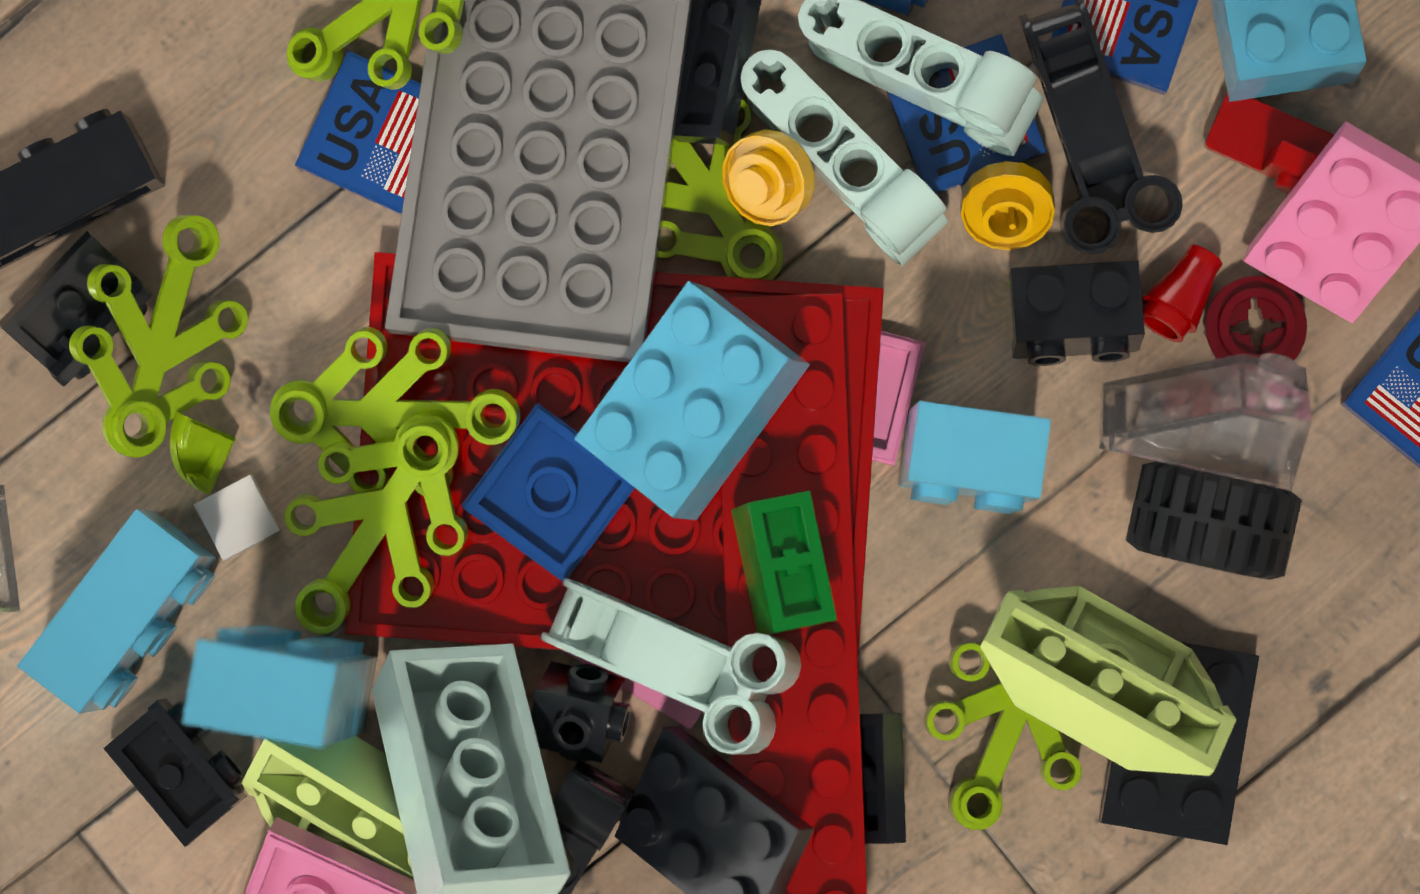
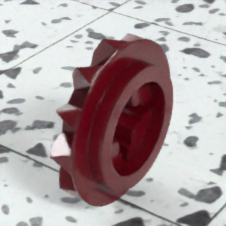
[1203,276,1307,378]

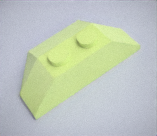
[980,586,1236,776]
[241,736,414,880]

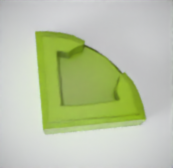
[170,412,236,496]

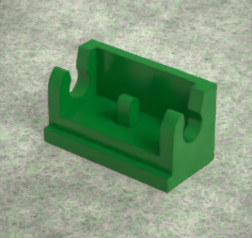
[731,491,837,635]

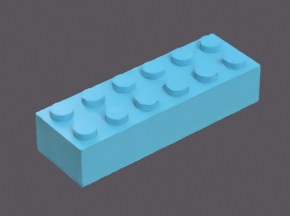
[182,625,378,748]

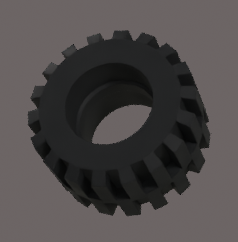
[1126,461,1302,580]

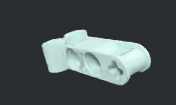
[798,0,1044,156]
[740,49,949,267]
[540,578,801,755]

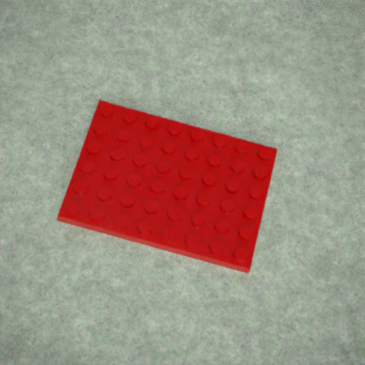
[345,252,884,661]

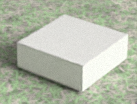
[194,475,282,561]

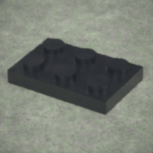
[1099,641,1259,845]
[614,726,814,894]

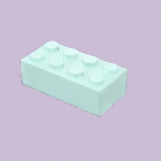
[371,644,570,894]

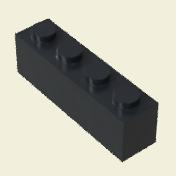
[0,109,165,270]

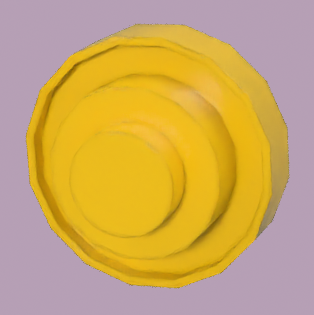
[722,129,815,226]
[960,161,1055,250]

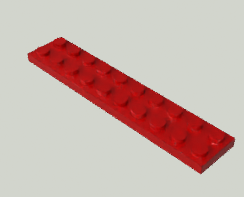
[721,293,867,894]

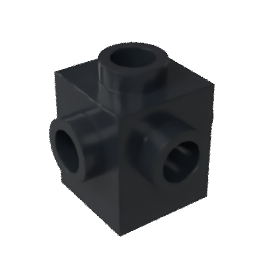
[531,661,631,763]

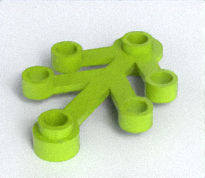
[286,0,465,90]
[657,100,784,280]
[69,215,248,458]
[270,327,520,496]
[284,415,468,634]
[924,642,1082,830]

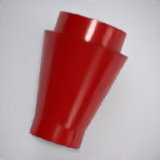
[1142,244,1222,343]

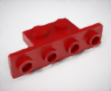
[1204,92,1420,244]

